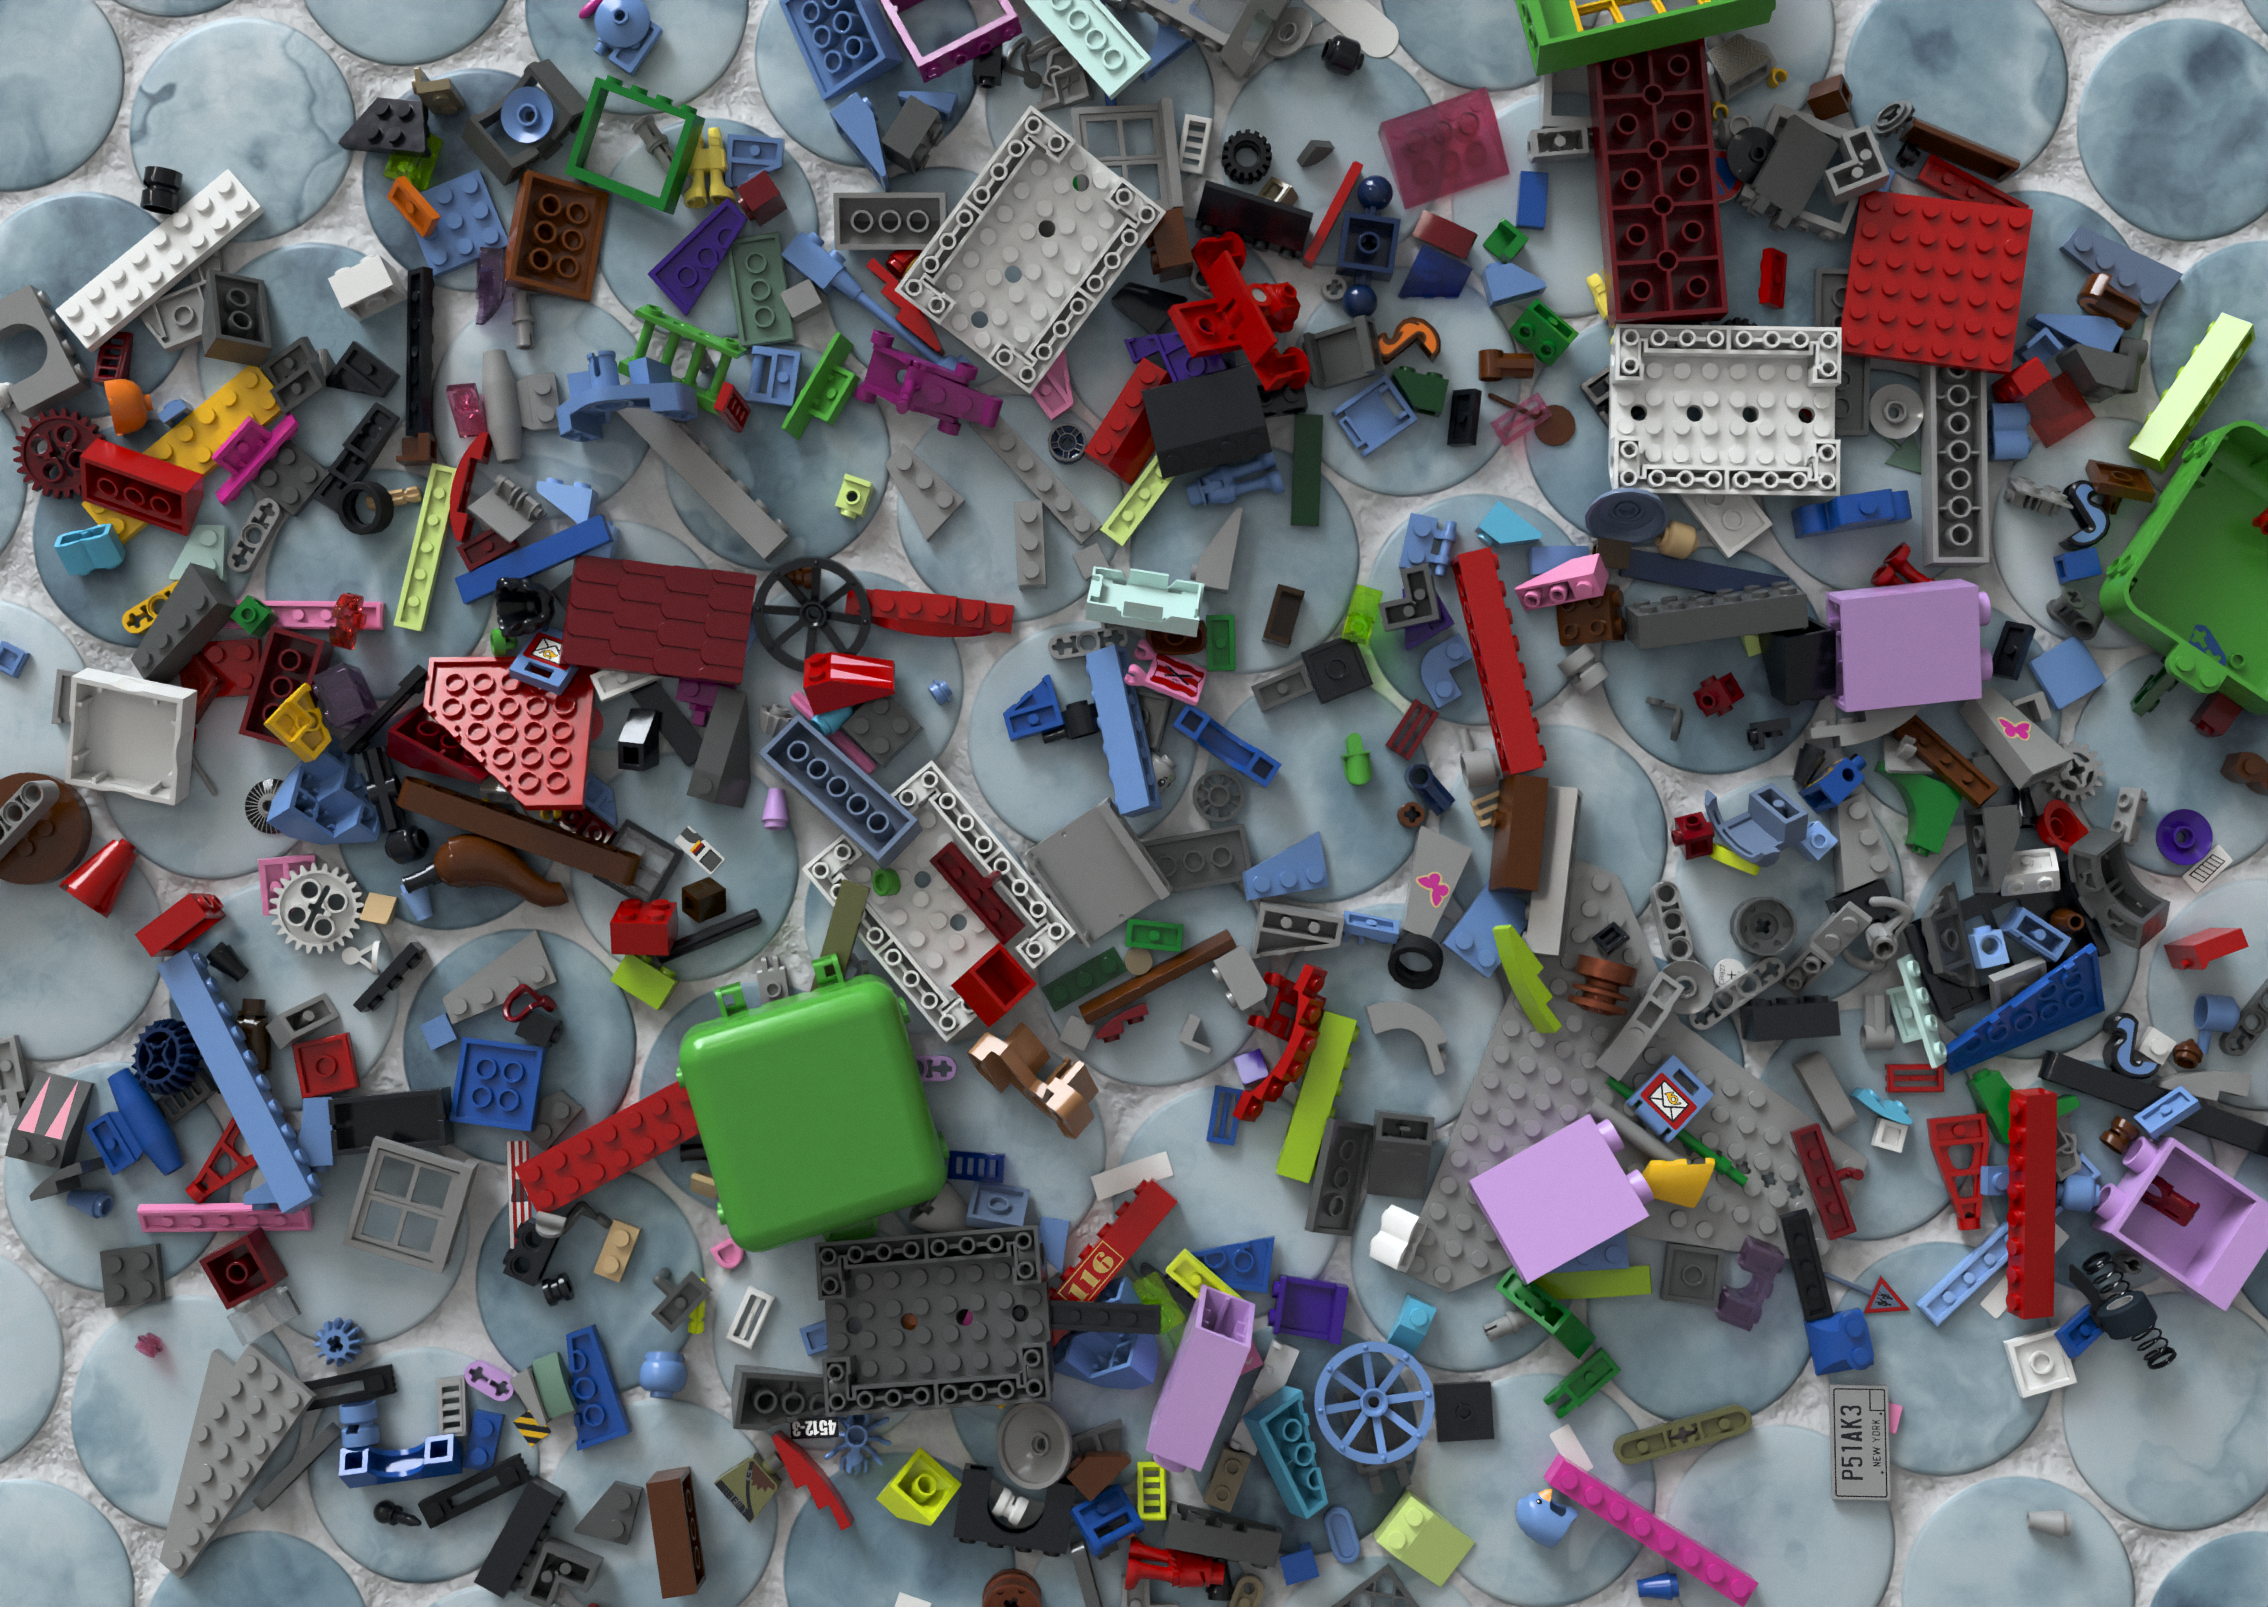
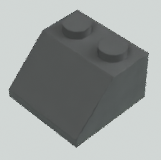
[2056,343,2132,403]

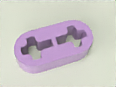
[464,1359,516,1401]

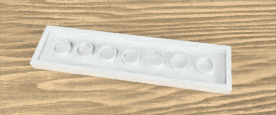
[55,169,265,353]

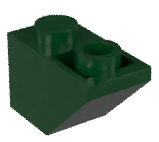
[1391,366,1449,418]

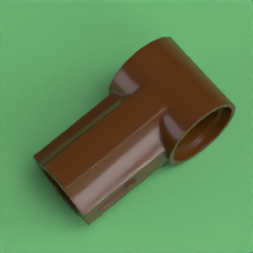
[1478,349,1534,382]

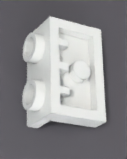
[2001,847,2060,896]

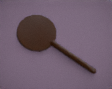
[1488,393,1575,446]

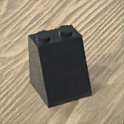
[1758,617,1836,706]

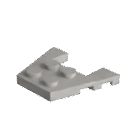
[138,249,222,353]

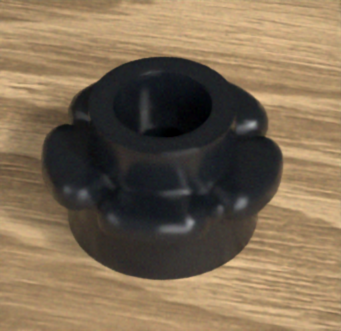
[1895,141,1921,168]

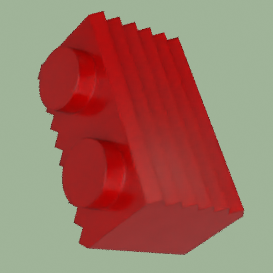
[1991,357,2052,403]

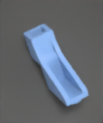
[536,478,620,559]

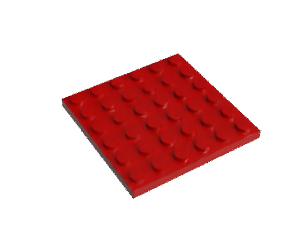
[1840,191,2033,375]

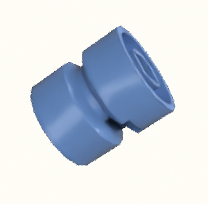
[339,1400,381,1448]

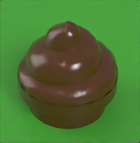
[2172,1039,2203,1069]

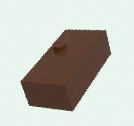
[1488,774,1549,895]
[646,1466,706,1599]

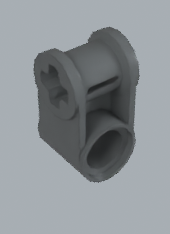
[2046,587,2104,640]

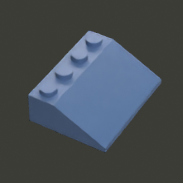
[779,0,903,101]

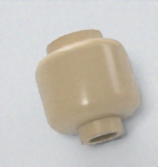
[1655,520,1699,560]

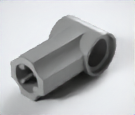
[1860,995,1895,1050]

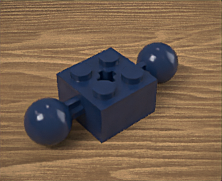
[1335,175,1401,319]

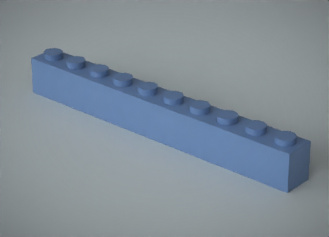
[157,949,323,1214]

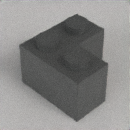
[1378,563,1442,632]
[523,1537,604,1607]

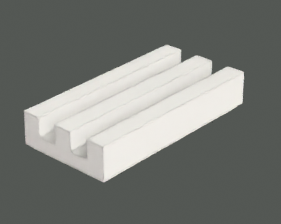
[726,1285,776,1349]

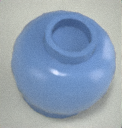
[639,1352,688,1399]

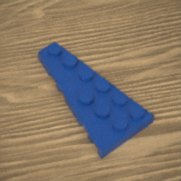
[1944,943,2105,1075]

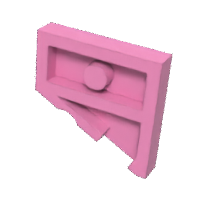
[1031,348,1074,422]
[258,854,315,916]

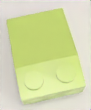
[1373,1489,1475,1588]

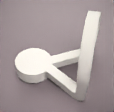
[342,940,381,975]

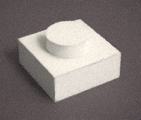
[2135,1027,2177,1066]
[1871,1118,1908,1153]

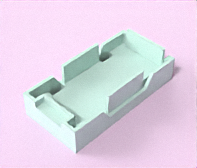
[1085,566,1205,637]

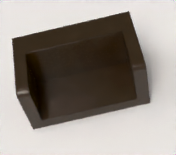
[1262,584,1305,649]

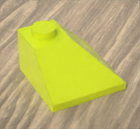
[876,1447,961,1526]

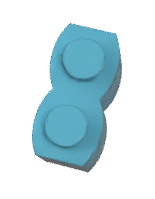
[54,524,126,576]

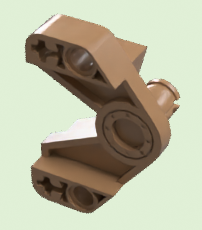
[967,1022,1099,1139]

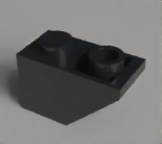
[618,708,659,771]

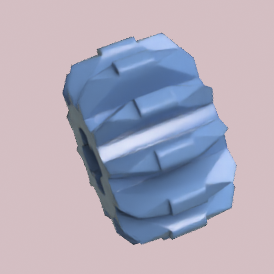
[313,1317,365,1367]

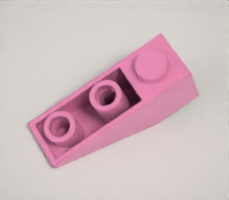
[1515,553,1609,611]

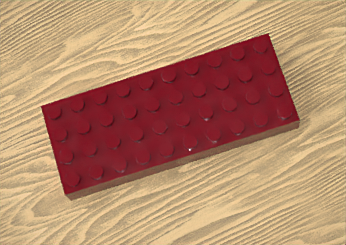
[1587,38,1728,328]

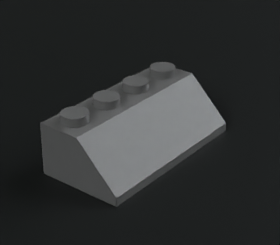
[833,192,948,250]

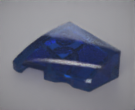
[1398,245,1473,299]

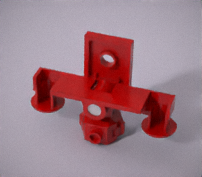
[1167,231,1311,391]

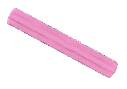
[789,691,877,775]

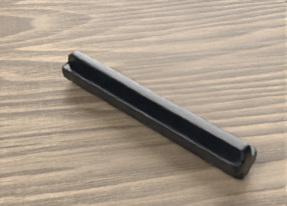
[656,909,762,964]

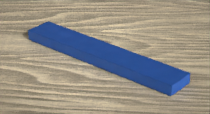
[455,514,614,605]

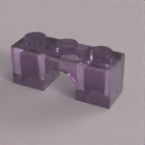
[1713,1235,1785,1331]

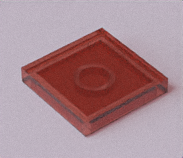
[2016,371,2096,448]

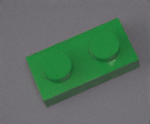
[1206,615,1236,672]
[1125,919,1184,952]

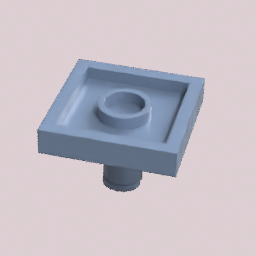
[965,1180,1030,1229]

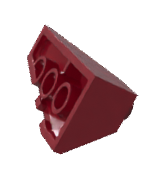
[387,703,491,784]

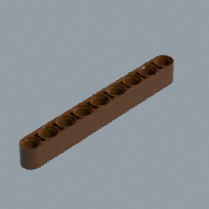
[396,776,642,886]

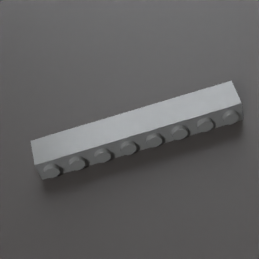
[616,380,792,563]

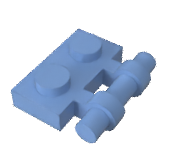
[593,13,663,77]
[1398,513,1457,577]

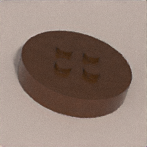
[0,772,92,885]

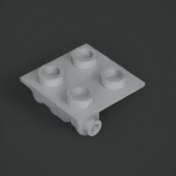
[467,475,547,544]
[2003,476,2074,516]

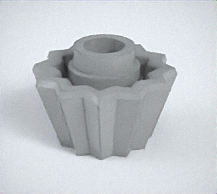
[759,704,795,737]

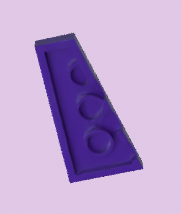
[648,198,748,316]

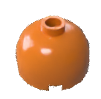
[104,379,153,436]

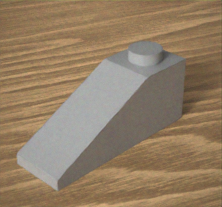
[1190,507,1243,594]

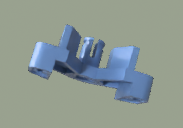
[556,350,699,442]

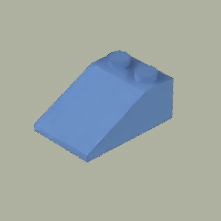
[830,92,891,192]
[1440,880,1529,978]

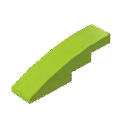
[1492,925,1562,1033]
[1533,1265,1652,1300]

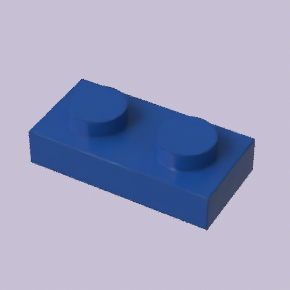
[2054,1304,2104,1359]
[463,1409,505,1471]

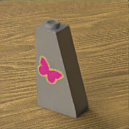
[1959,688,2073,790]
[1401,826,1472,939]

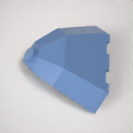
[266,733,381,845]
[1053,1276,1159,1390]

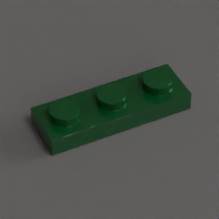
[1041,946,1128,1012]

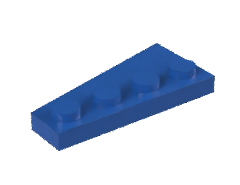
[566,1324,632,1451]

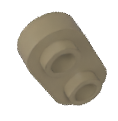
[1227,1573,1264,1607]

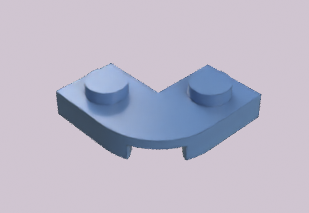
[1420,633,1473,709]

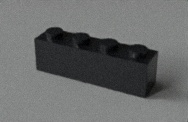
[474,1475,565,1599]

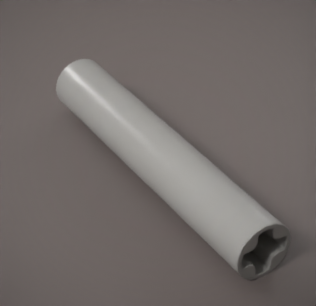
[1585,1097,1691,1165]

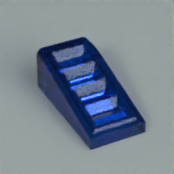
[948,1150,1006,1183]

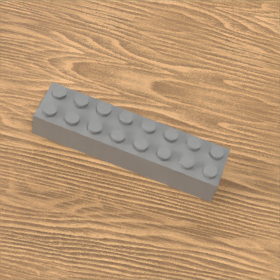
[1920,364,1989,567]

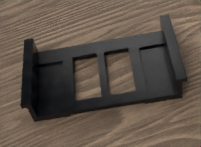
[1903,859,2111,1023]

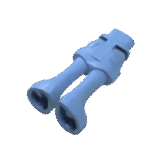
[1185,451,1285,506]

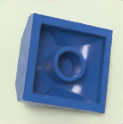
[1803,1308,1874,1376]

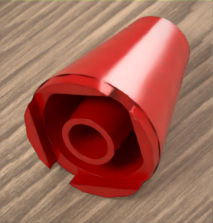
[58,838,137,918]

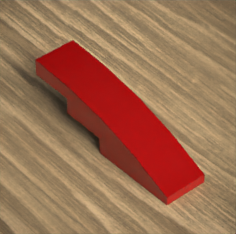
[866,257,945,357]
[771,1430,854,1531]

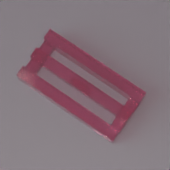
[1490,392,1553,447]

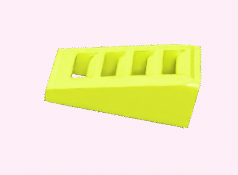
[1137,1462,1166,1522]

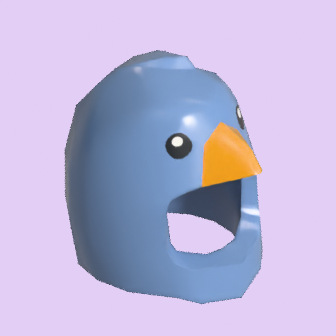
[1515,1489,1579,1548]

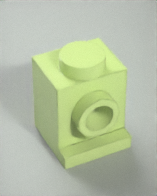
[835,473,874,520]

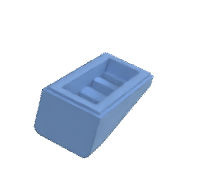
[898,91,959,121]

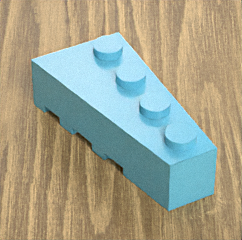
[1242,1385,1328,1519]

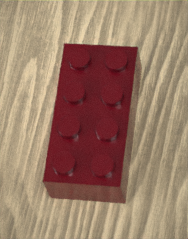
[238,626,335,747]

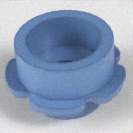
[928,679,953,705]

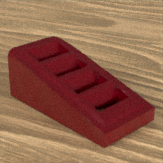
[93,331,134,386]

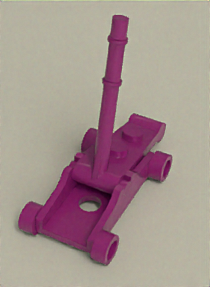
[854,330,1003,436]

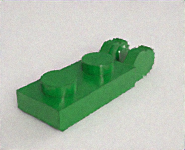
[1543,1347,1621,1419]

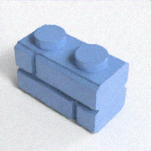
[1999,907,2071,962]

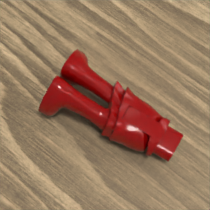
[1870,542,1935,587]
[1124,1536,1225,1590]

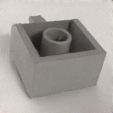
[1210,944,1269,1019]

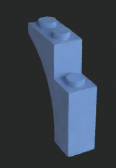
[244,1097,337,1210]

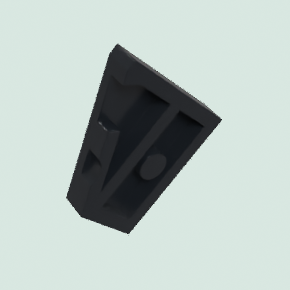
[325,341,400,398]

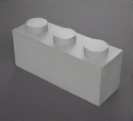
[1014,500,1047,590]

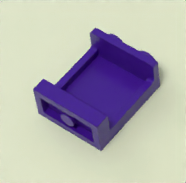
[1267,1274,1349,1345]

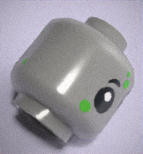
[1150,754,1176,795]

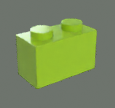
[610,955,680,1010]

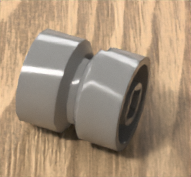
[1557,643,1610,696]

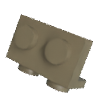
[411,67,465,115]

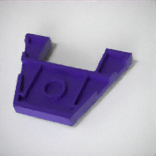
[1124,327,1228,382]

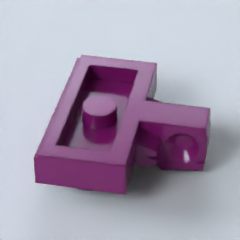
[675,679,737,727]

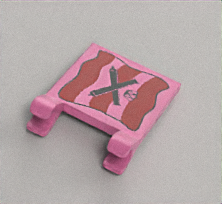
[1124,639,1207,707]

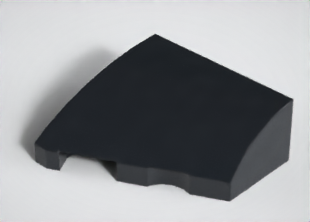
[1111,282,1188,335]

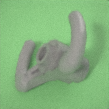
[1840,896,1914,972]

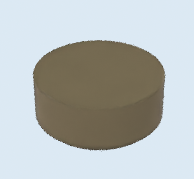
[1124,947,1153,975]

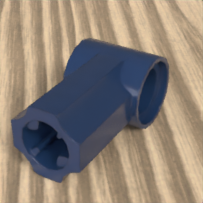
[1404,764,1455,816]

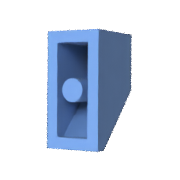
[1480,261,1547,308]

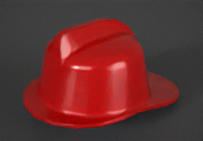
[2036,799,2089,855]

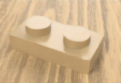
[593,1218,642,1282]

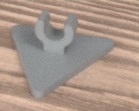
[1883,733,1934,774]

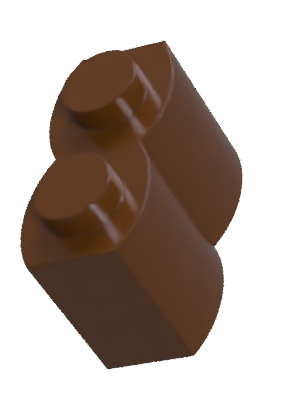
[2220,752,2268,796]

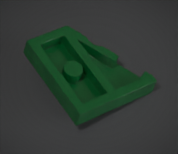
[2130,656,2179,717]

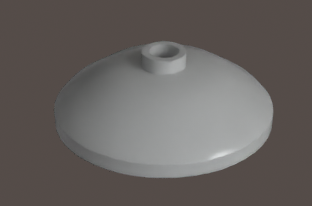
[997,1402,1072,1490]

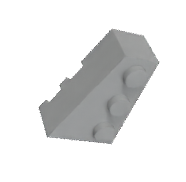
[1829,793,1896,893]
[1250,899,1345,959]

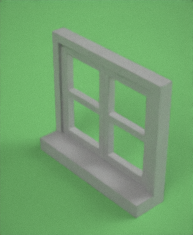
[1070,97,1184,211]
[343,1136,480,1274]

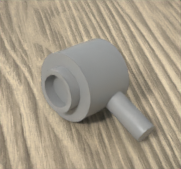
[1458,729,1500,789]

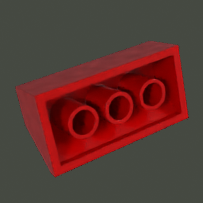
[1084,357,1173,486]
[80,438,204,536]

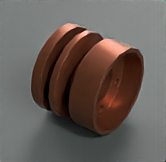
[1567,954,1638,1016]
[982,1568,1042,1607]

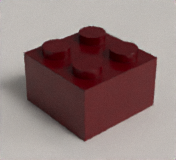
[199,1226,288,1310]

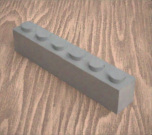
[1522,786,1583,959]

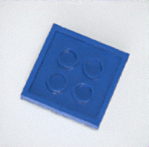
[449,1037,547,1132]

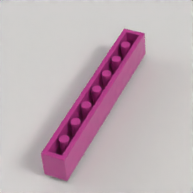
[1544,1453,1758,1607]

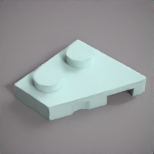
[169,525,229,582]

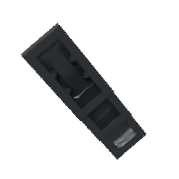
[313,402,400,514]

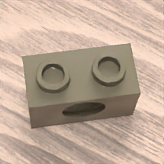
[1203,1442,1251,1513]

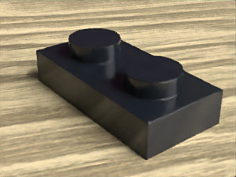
[1447,388,1482,447]
[1992,621,2036,681]

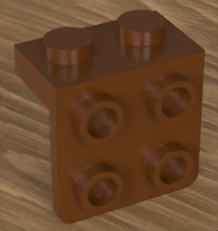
[1556,584,1627,647]

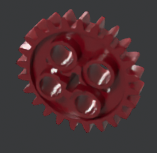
[13,408,106,500]

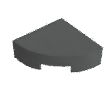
[1297,140,1335,167]

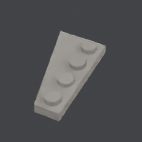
[442,930,559,1024]

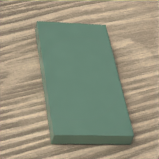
[727,232,796,349]

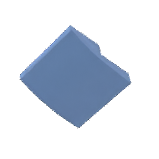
[2027,635,2107,711]

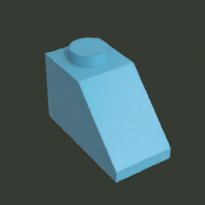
[1475,500,1543,548]
[1386,1293,1437,1356]

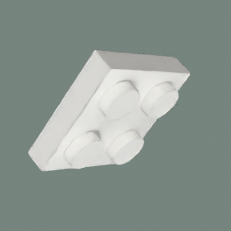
[2003,1326,2077,1398]

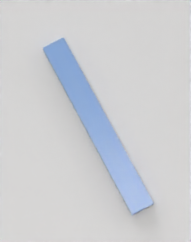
[1915,1152,2101,1327]

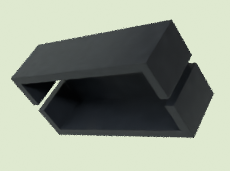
[328,1087,455,1156]

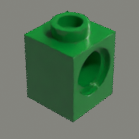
[229,595,280,638]

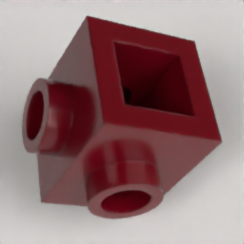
[1693,672,1745,717]
[1671,812,1715,860]

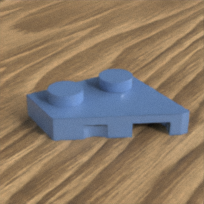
[725,134,785,189]

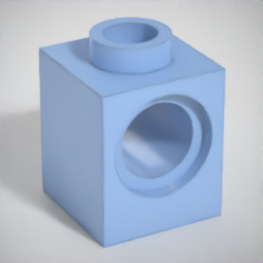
[1794,821,1838,861]
[1968,925,2010,969]

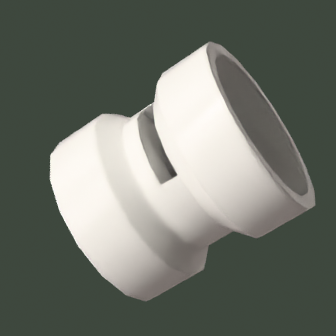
[991,1487,1029,1526]

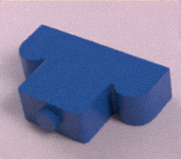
[1791,489,1912,539]

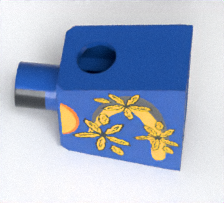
[1798,754,1867,814]

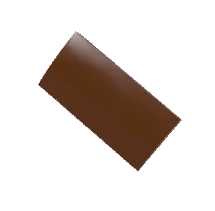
[1898,116,2020,183]

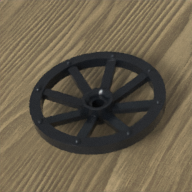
[753,556,872,672]

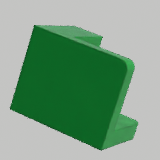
[1483,218,1529,264]

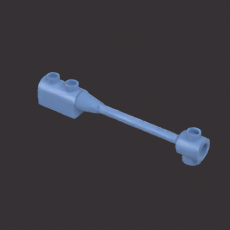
[781,232,973,371]

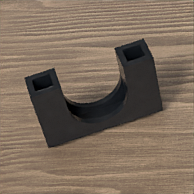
[953,1463,1076,1557]

